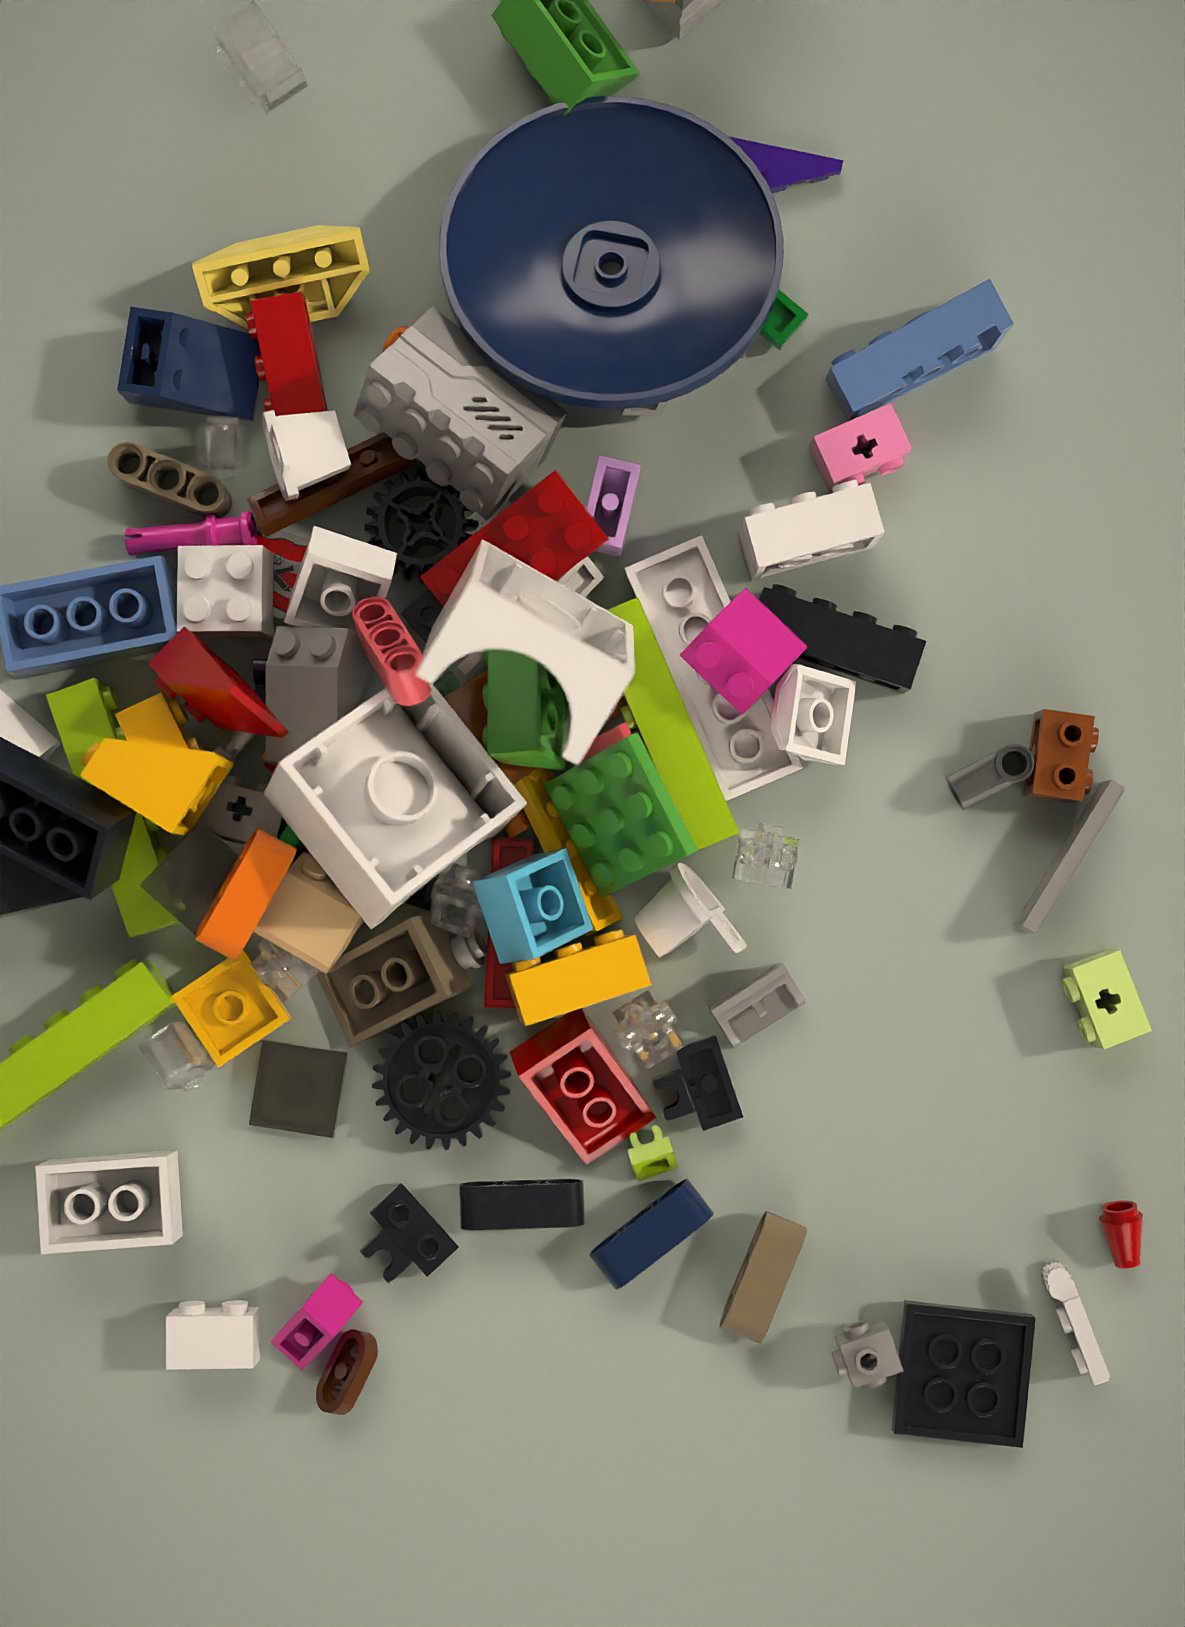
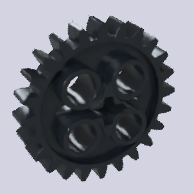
[372,1009,512,1150]

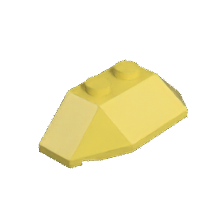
[192,225,370,329]

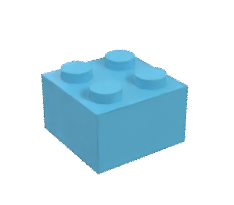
[472,848,593,964]

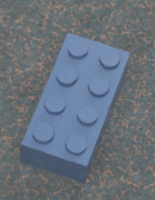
[0,555,178,678]

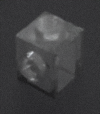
[139,1022,216,1092]

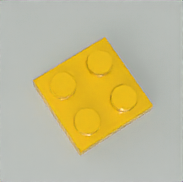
[171,948,292,1068]

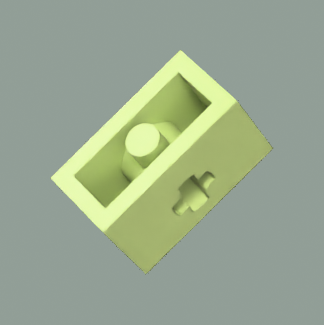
[1061,949,1152,1050]

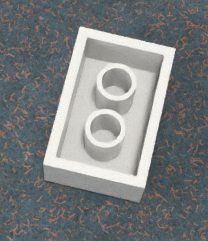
[738,480,885,581]
[35,1150,183,1254]

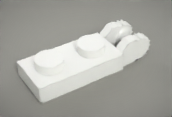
[1042,1260,1110,1385]

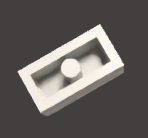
[166,1300,260,1370]

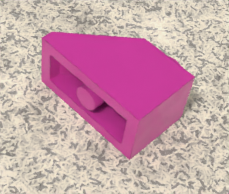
[270,1273,363,1370]

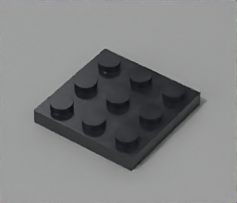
[891,1300,1036,1448]

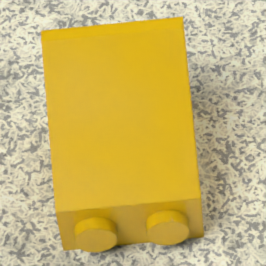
[80,738,235,836]

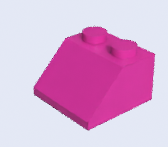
[680,588,808,715]

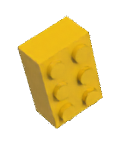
[505,929,651,1026]

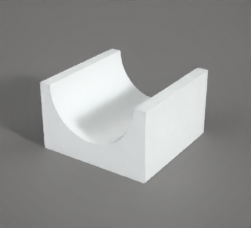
[416,539,634,765]
[264,683,527,930]

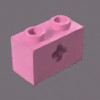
[809,403,912,492]

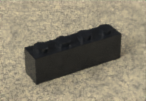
[759,584,926,694]

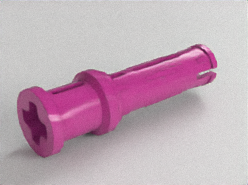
[124,511,257,556]

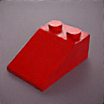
[148,626,289,738]
[509,1008,657,1165]

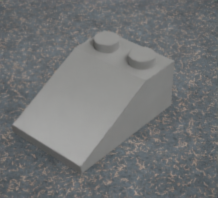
[266,626,371,765]

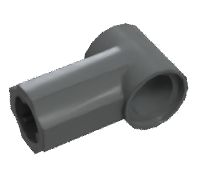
[945,744,1035,810]

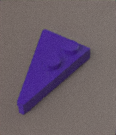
[728,136,844,194]

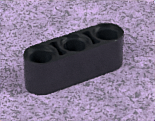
[459,1179,585,1230]

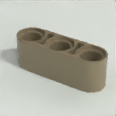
[107,442,232,518]
[719,1211,807,1344]

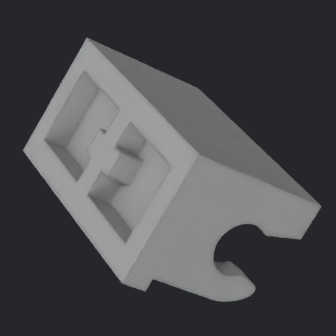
[708,963,805,1049]

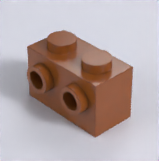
[1023,709,1099,803]

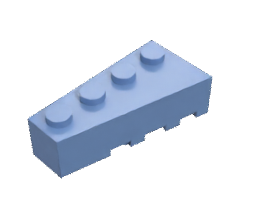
[825,278,1014,422]

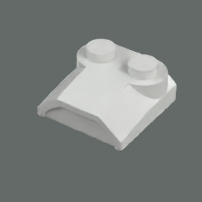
[770,664,856,765]

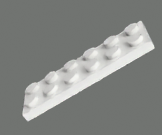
[624,535,802,801]

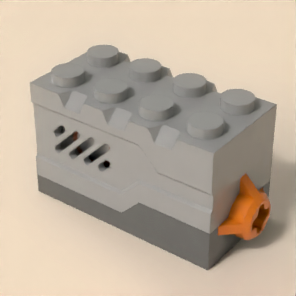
[354,306,568,521]

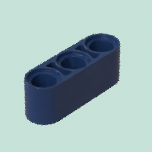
[589,1178,714,1290]

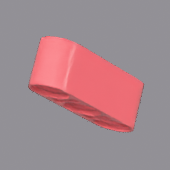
[352,597,431,706]

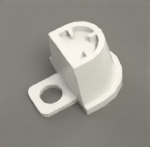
[262,410,351,501]
[635,862,747,958]

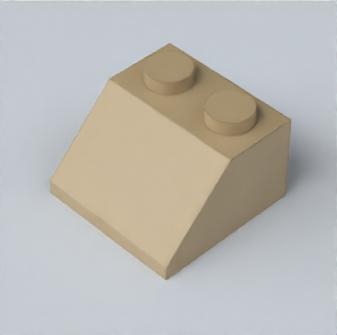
[253,851,364,974]

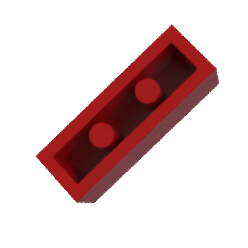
[246,291,328,416]

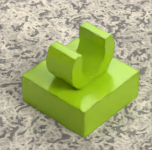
[628,1125,678,1181]

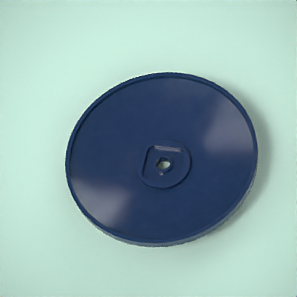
[439,96,784,409]

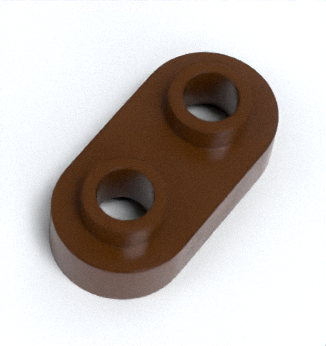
[316,1329,378,1415]

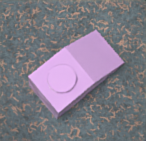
[587,455,641,557]

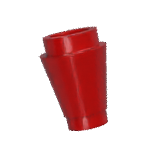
[1099,1200,1143,1269]

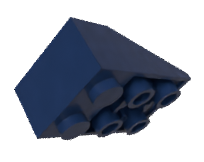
[117,307,261,421]

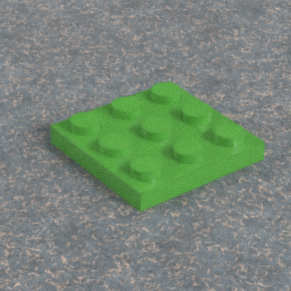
[544,732,698,898]

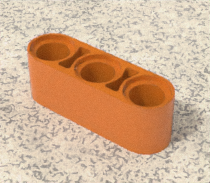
[194,828,296,960]

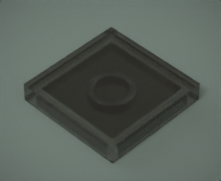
[139,821,239,935]
[249,1039,348,1138]

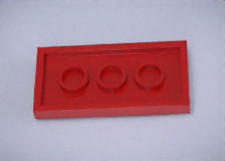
[420,470,609,607]

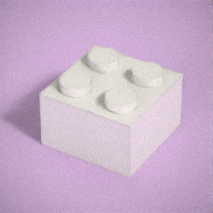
[284,526,397,637]
[177,545,274,638]

